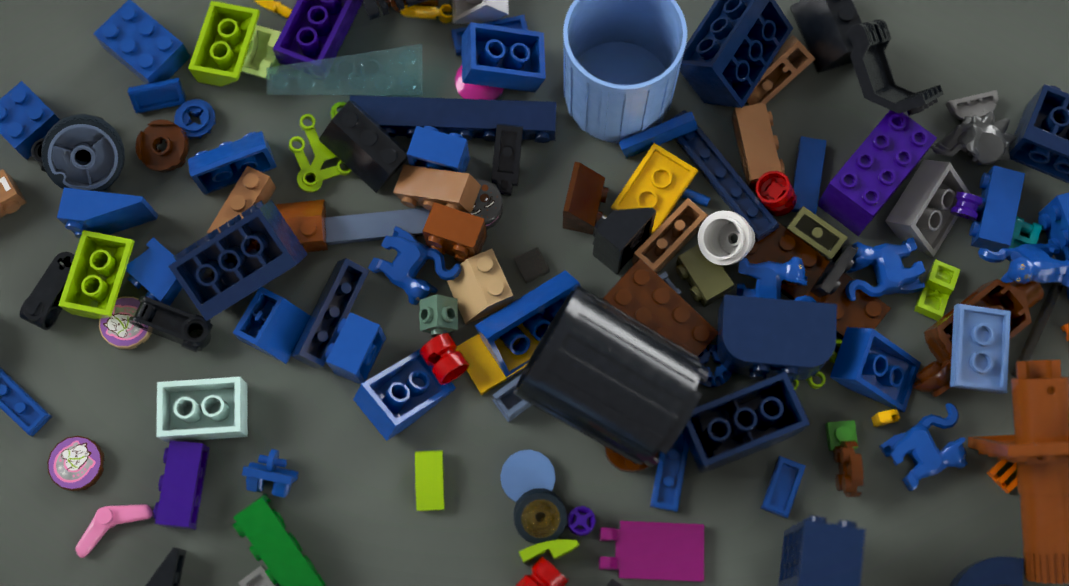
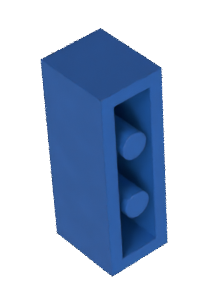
[969,165,1025,252]

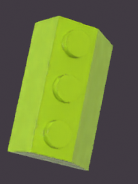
[188,1,260,87]
[58,230,135,319]

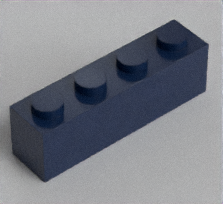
[291,258,369,368]

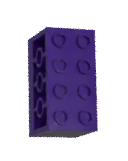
[818,110,937,237]

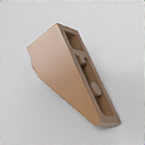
[747,35,815,105]

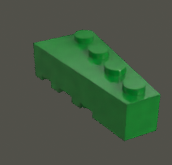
[233,493,327,586]

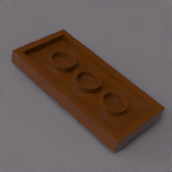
[602,259,718,357]

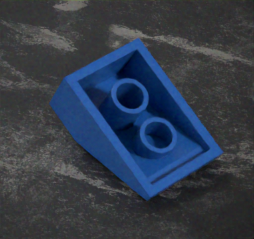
[57,188,158,238]
[830,327,921,412]
[353,348,456,441]

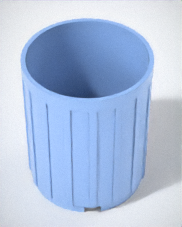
[563,0,687,143]

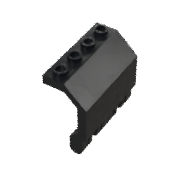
[849,19,943,116]

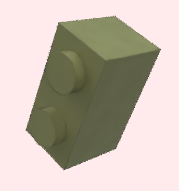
[786,206,848,259]
[675,245,734,307]

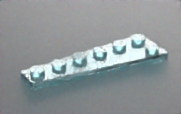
[266,44,423,96]

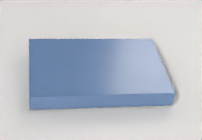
[950,304,1011,394]

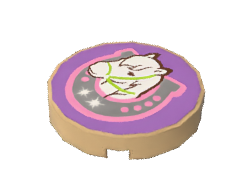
[99,296,152,349]

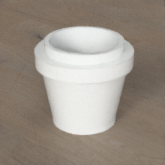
[698,211,755,265]

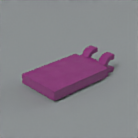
[599,521,704,582]

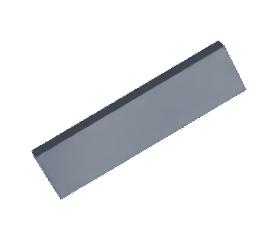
[325,208,430,245]

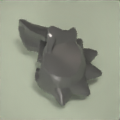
[931,111,1017,165]

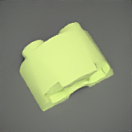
[241,25,281,80]

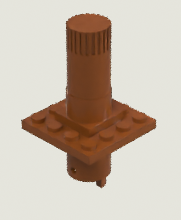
[968,360,1069,584]

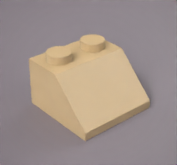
[446,249,514,325]

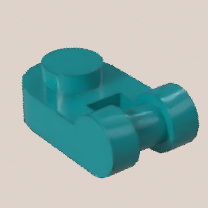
[1009,216,1042,262]

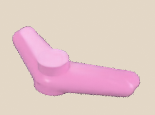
[75,505,153,558]

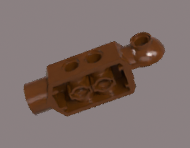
[912,279,1044,397]

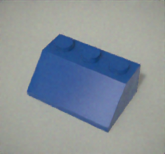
[188,131,277,195]

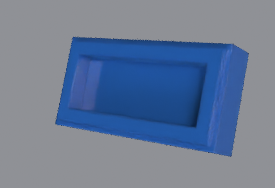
[128,78,187,114]
[760,456,806,519]

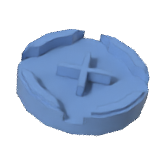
[500,449,556,506]

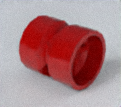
[756,171,797,216]
[419,333,469,384]
[516,556,568,586]

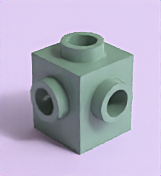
[419,294,458,337]

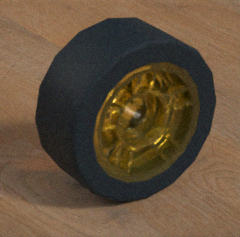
[513,488,567,544]

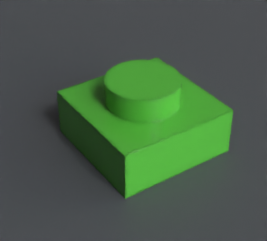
[825,420,858,451]

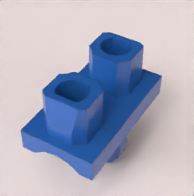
[242,449,299,498]

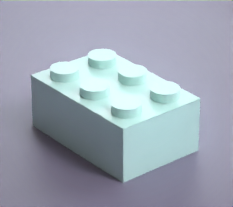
[156,377,248,442]

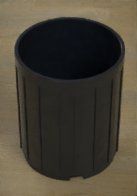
[513,285,709,467]

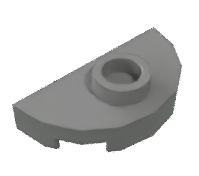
[946,90,998,121]

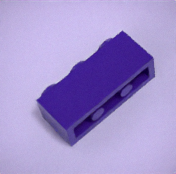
[153,440,210,530]

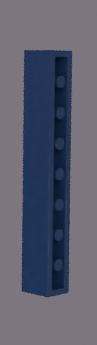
[350,95,556,143]

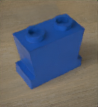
[126,237,183,306]

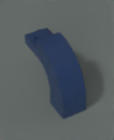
[949,556,1024,586]

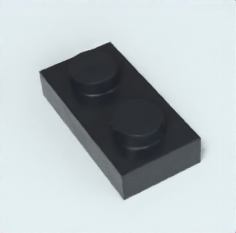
[811,245,857,297]

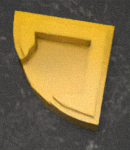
[871,409,901,427]

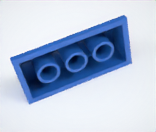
[475,270,581,379]

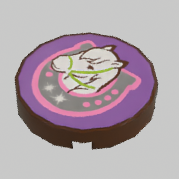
[47,436,105,491]

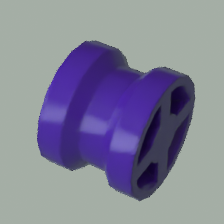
[950,192,983,220]
[567,506,596,536]

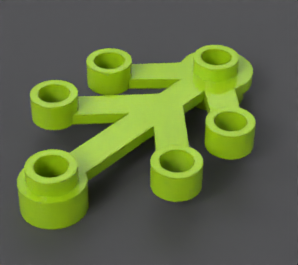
[289,102,352,192]

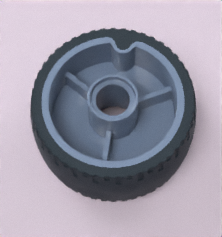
[41,114,125,192]

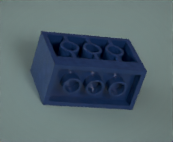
[680,0,793,108]
[1008,84,1069,184]
[168,200,308,321]
[778,516,865,586]

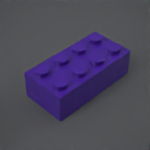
[273,0,363,80]

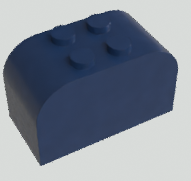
[716,295,837,383]
[682,372,810,473]

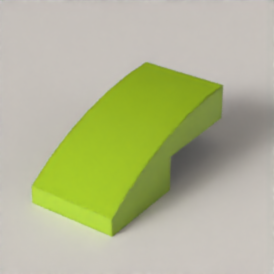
[914,259,960,321]
[415,450,445,511]
[519,539,579,564]

